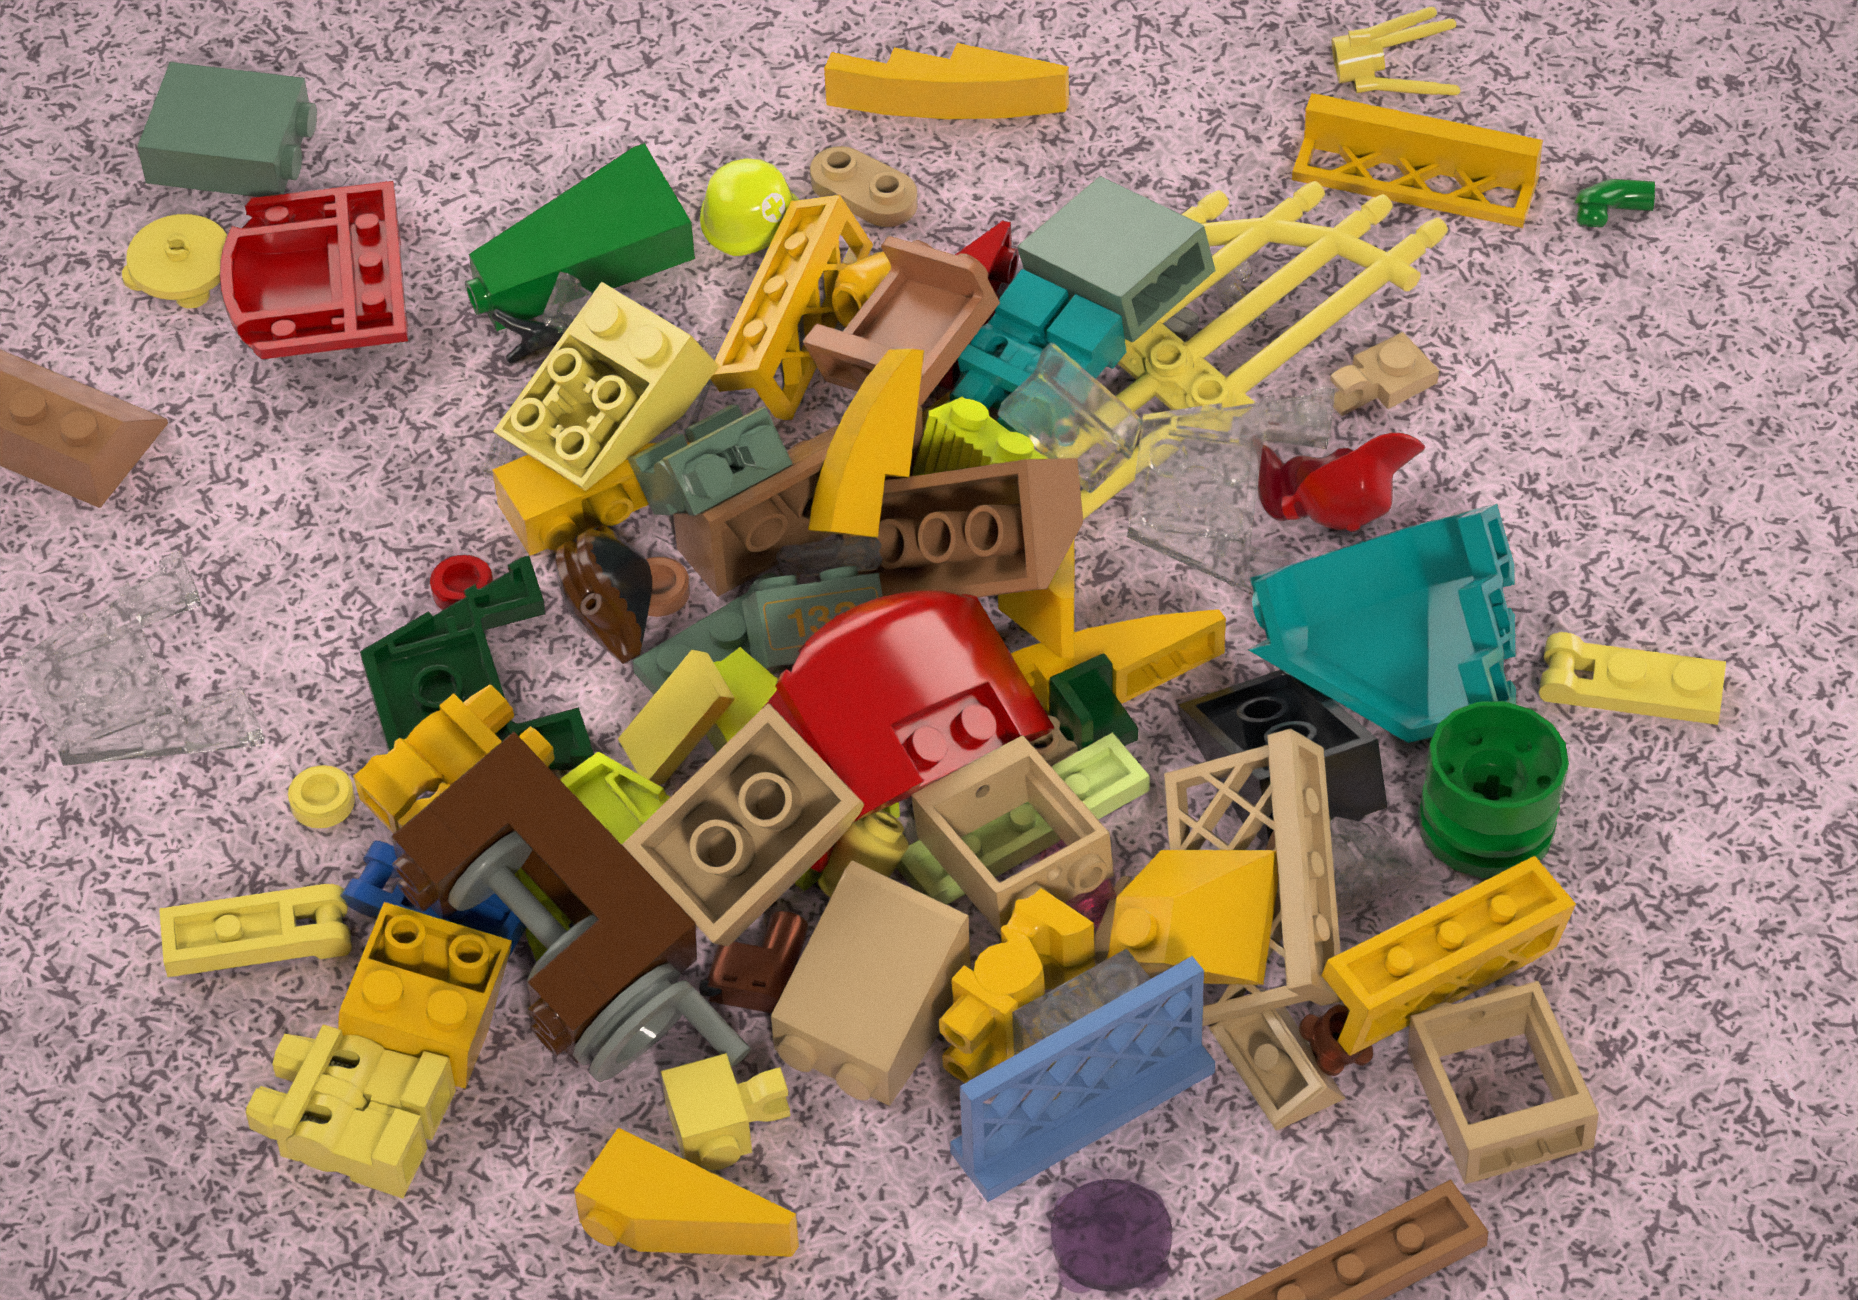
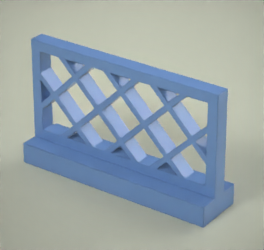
[950,956,1215,1202]

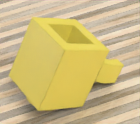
[661,1053,791,1170]

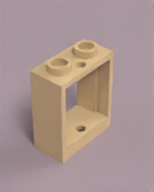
[911,735,1114,935]
[1407,981,1599,1184]

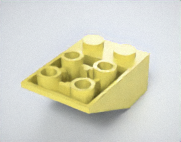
[493,282,719,491]

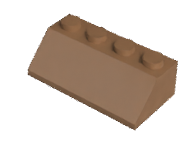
[0,349,168,508]
[673,404,923,597]
[843,458,1083,598]

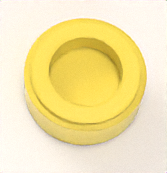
[288,765,355,828]

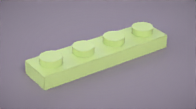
[896,732,1150,905]

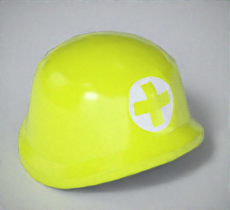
[700,158,799,256]

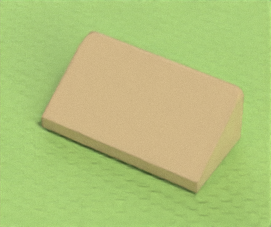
[1209,986,1345,1130]

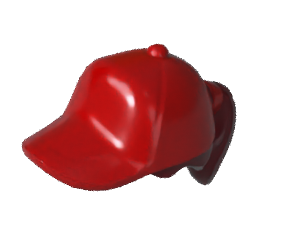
[1249,433,1425,532]

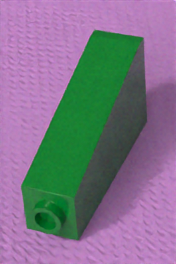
[465,143,695,331]

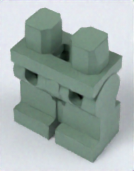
[628,404,792,516]

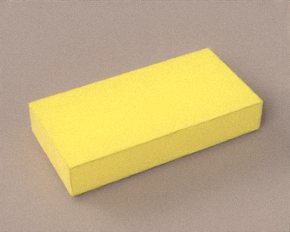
[618,650,735,785]

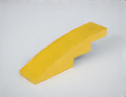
[824,43,1069,119]
[1011,609,1226,715]

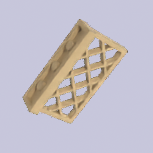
[1164,729,1342,1027]

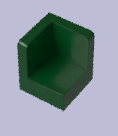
[1050,654,1138,751]

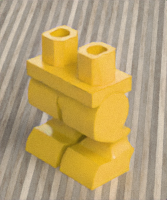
[353,685,555,834]
[939,888,1097,1083]

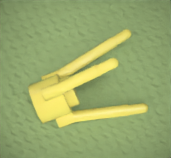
[1332,7,1460,95]

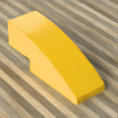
[808,349,924,538]

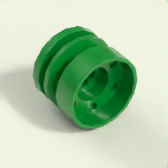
[1418,701,1569,878]

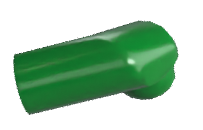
[1574,179,1655,227]

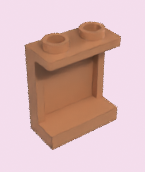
[803,236,1000,406]

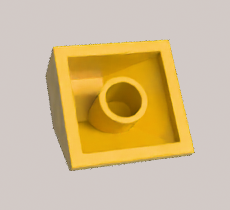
[1107,850,1279,985]

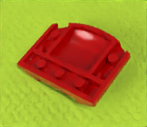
[220,181,408,359]
[775,590,1055,822]

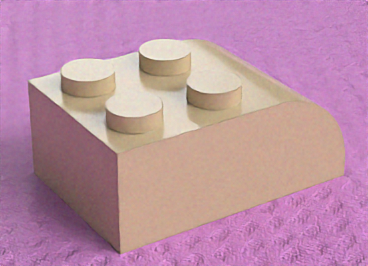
[622,703,864,946]

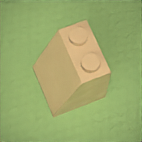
[771,861,971,1106]

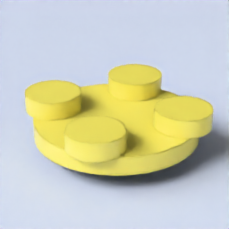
[122,214,227,308]

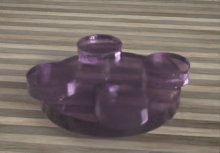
[1051,1179,1172,1293]

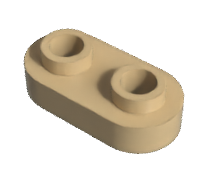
[810,146,918,227]

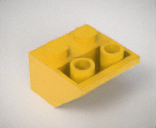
[338,902,512,1089]

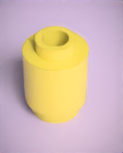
[818,810,909,898]

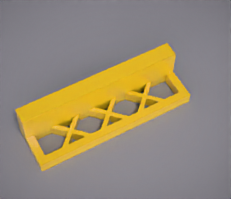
[1292,93,1543,228]
[710,195,873,420]
[1321,856,1576,1056]

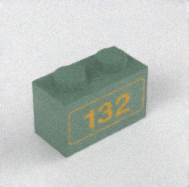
[742,566,883,674]

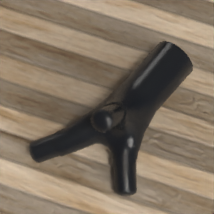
[492,308,575,364]

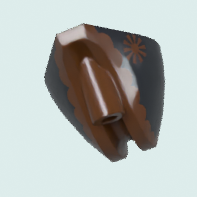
[556,525,653,664]

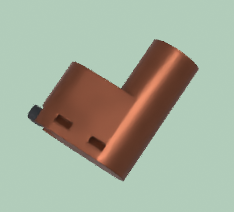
[699,911,809,1014]

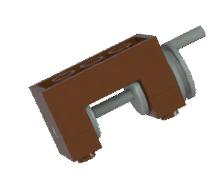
[391,732,751,1082]

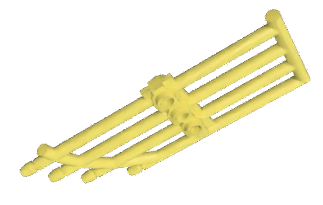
[922,181,1448,520]

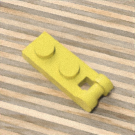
[1539,632,1726,725]
[159,884,352,977]

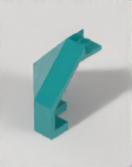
[1248,504,1516,743]

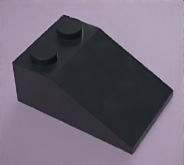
[1178,669,1387,846]

